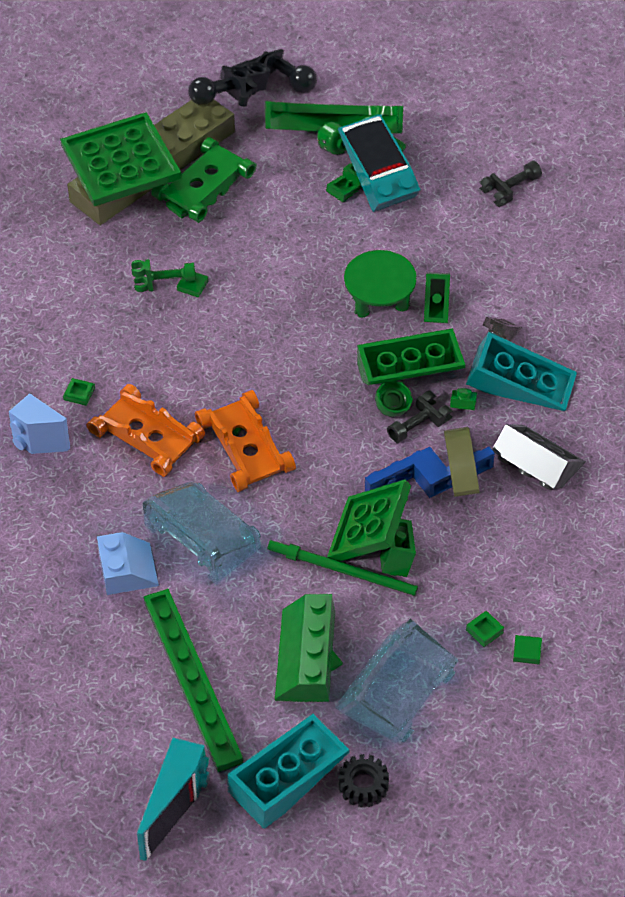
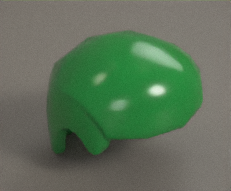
[375,381,413,418]

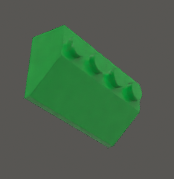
[357,328,465,385]
[275,594,335,702]

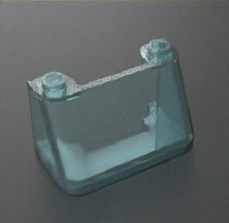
[142,481,261,585]
[335,618,459,743]

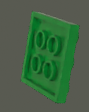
[327,480,412,561]

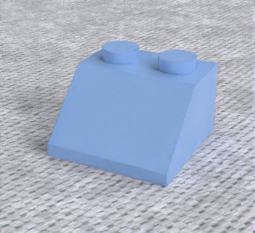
[8,393,70,454]
[97,532,159,595]

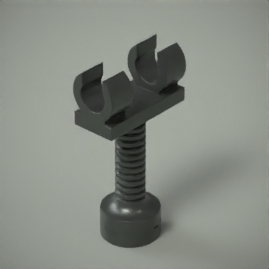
[479,160,542,207]
[387,390,453,444]

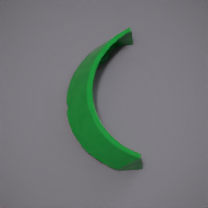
[264,101,403,134]

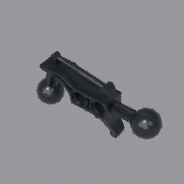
[188,49,317,107]

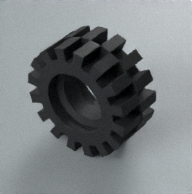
[339,754,389,808]

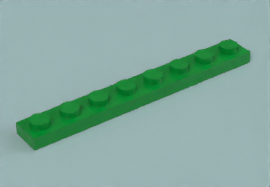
[143,589,243,772]

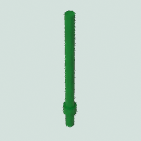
[267,540,418,596]

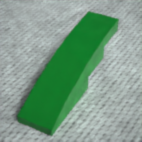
[326,136,406,202]

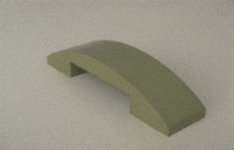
[444,426,480,497]

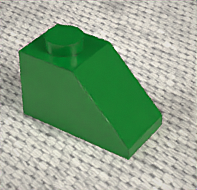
[424,272,450,323]
[380,519,416,577]

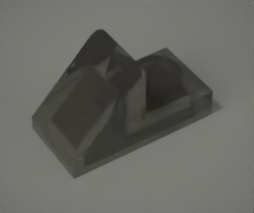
[482,316,522,342]

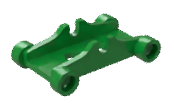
[151,137,256,223]

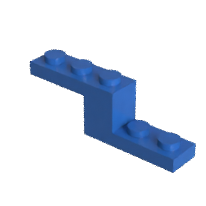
[365,447,495,498]

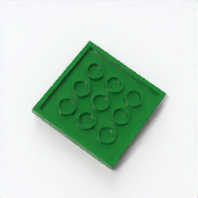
[60,112,182,207]

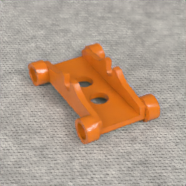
[86,384,205,477]
[195,390,296,492]

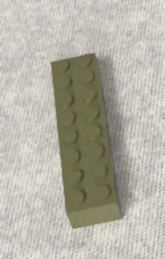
[67,100,235,225]

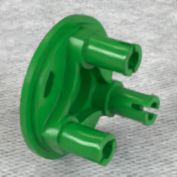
[344,250,417,318]

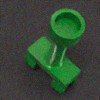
[131,259,196,292]

